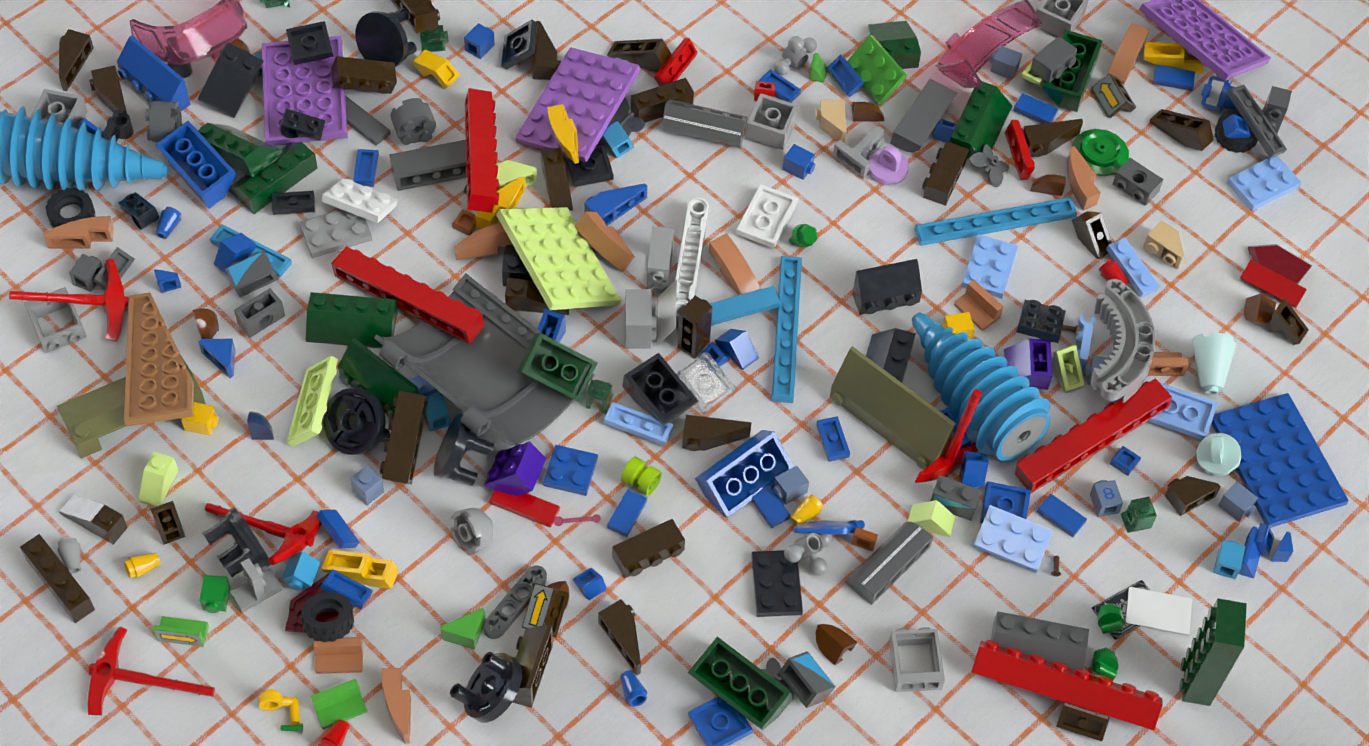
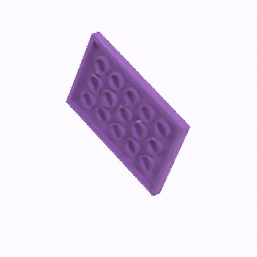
[1139,0,1271,81]
[262,36,348,145]
[515,47,641,162]

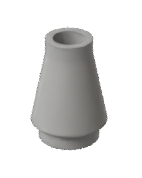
[57,538,81,574]

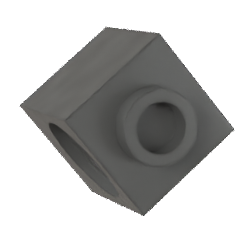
[69,254,103,292]

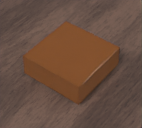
[452,209,476,235]
[852,527,878,551]

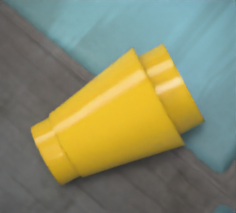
[790,494,823,525]
[124,552,161,579]

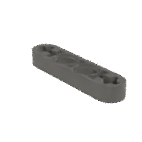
[484,565,547,639]

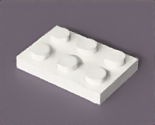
[322,178,398,223]
[736,184,798,248]

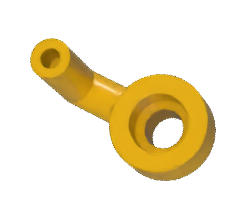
[258,689,300,725]

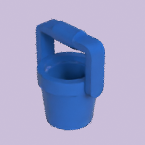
[1201,76,1236,112]

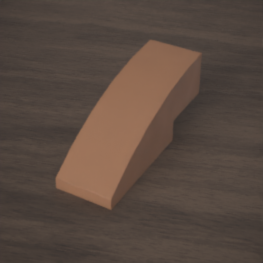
[1107,23,1150,84]
[1067,146,1101,211]
[575,212,635,271]
[44,216,114,249]
[454,222,513,260]
[709,233,761,295]
[382,668,411,744]

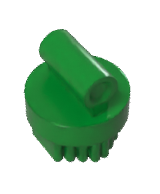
[789,224,818,248]
[1097,603,1124,634]
[1092,647,1119,680]

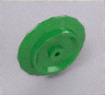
[1072,129,1129,176]

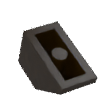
[1072,211,1112,259]
[1165,476,1221,516]

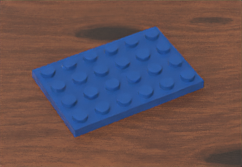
[1211,393,1349,528]

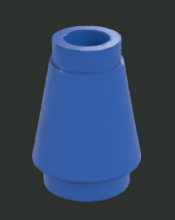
[155,207,181,239]
[620,670,647,707]

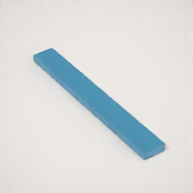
[914,197,1077,246]
[772,256,802,403]

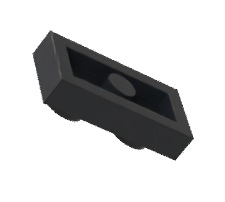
[272,191,315,215]

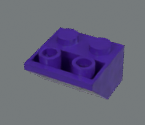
[1004,338,1053,389]
[484,441,546,496]

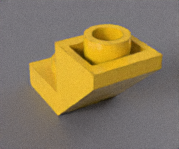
[412,49,460,89]

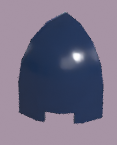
[247,411,274,440]

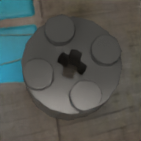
[390,98,436,145]
[145,101,182,142]

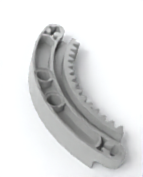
[1091,279,1155,403]

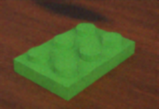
[847,35,908,105]

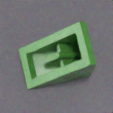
[440,608,486,650]

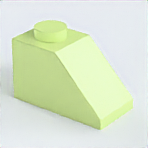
[495,160,537,191]
[138,452,178,507]

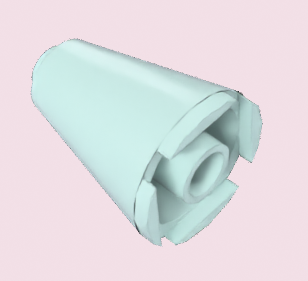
[1192,333,1236,395]

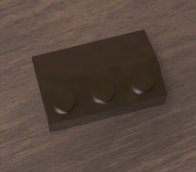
[512,625,553,708]

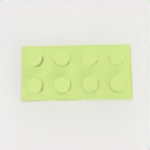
[286,356,338,447]

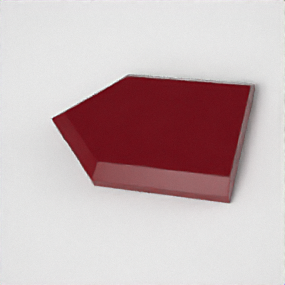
[1248,244,1312,284]
[285,574,355,633]

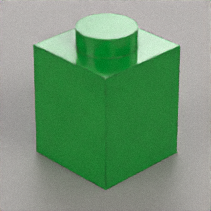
[199,575,230,613]

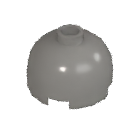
[451,508,493,555]

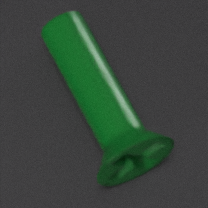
[280,723,303,734]

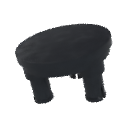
[355,8,417,67]
[434,413,494,486]
[202,507,271,578]

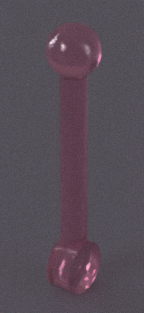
[554,514,601,526]

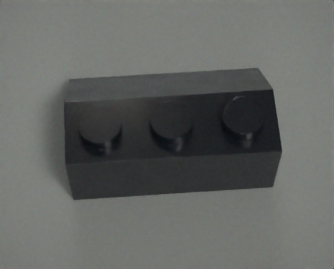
[852,259,922,315]
[866,328,916,383]

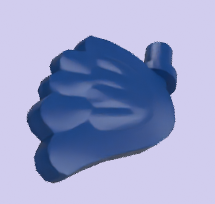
[794,520,865,534]

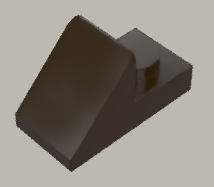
[1269,299,1309,345]

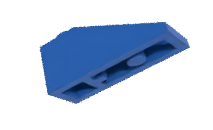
[584,183,647,226]

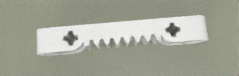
[675,198,709,328]

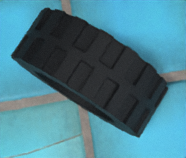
[1214,108,1258,153]
[45,188,95,228]
[301,592,354,642]

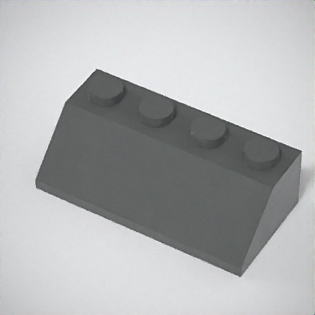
[991,611,1089,670]

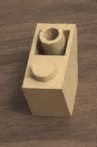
[1143,220,1184,269]

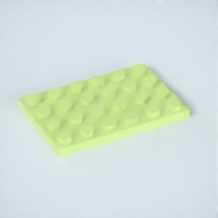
[496,207,621,310]

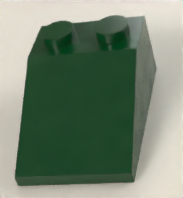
[868,21,921,69]
[516,333,598,402]

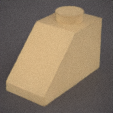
[816,100,846,143]

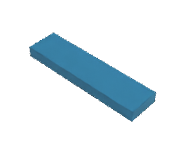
[210,224,292,278]
[710,286,780,326]

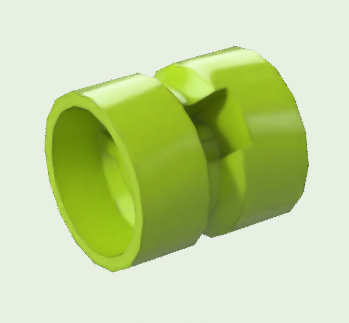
[621,456,662,497]

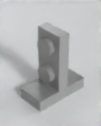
[833,126,885,179]
[230,558,283,613]

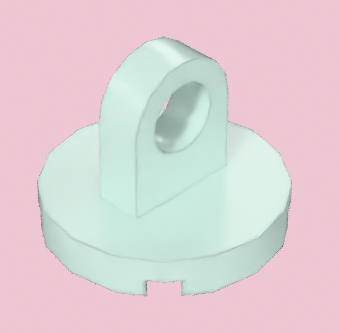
[1196,433,1242,476]

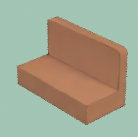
[954,279,1004,331]
[1147,352,1189,376]
[314,637,363,674]

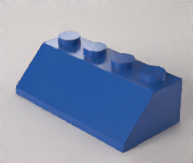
[117,35,191,111]
[155,121,236,209]
[695,430,794,518]

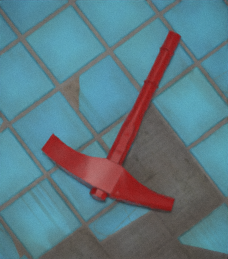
[9,259,129,342]
[915,389,982,483]
[205,503,322,565]
[88,627,215,715]

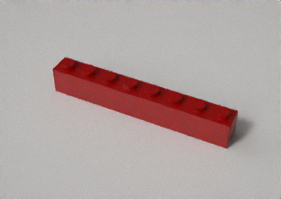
[464,88,499,213]
[331,246,485,344]
[1015,378,1172,494]
[972,640,1163,731]

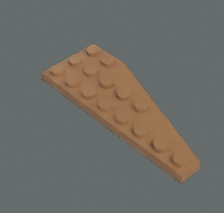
[124,292,194,427]

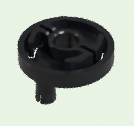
[324,388,390,455]
[450,652,522,723]

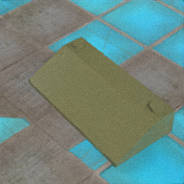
[830,346,956,470]
[57,354,206,459]

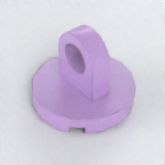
[869,145,909,185]

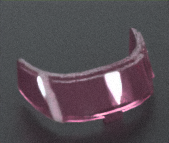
[130,0,248,65]
[935,0,1042,88]

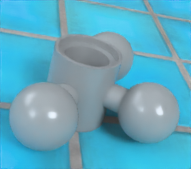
[774,36,817,75]
[784,533,832,576]

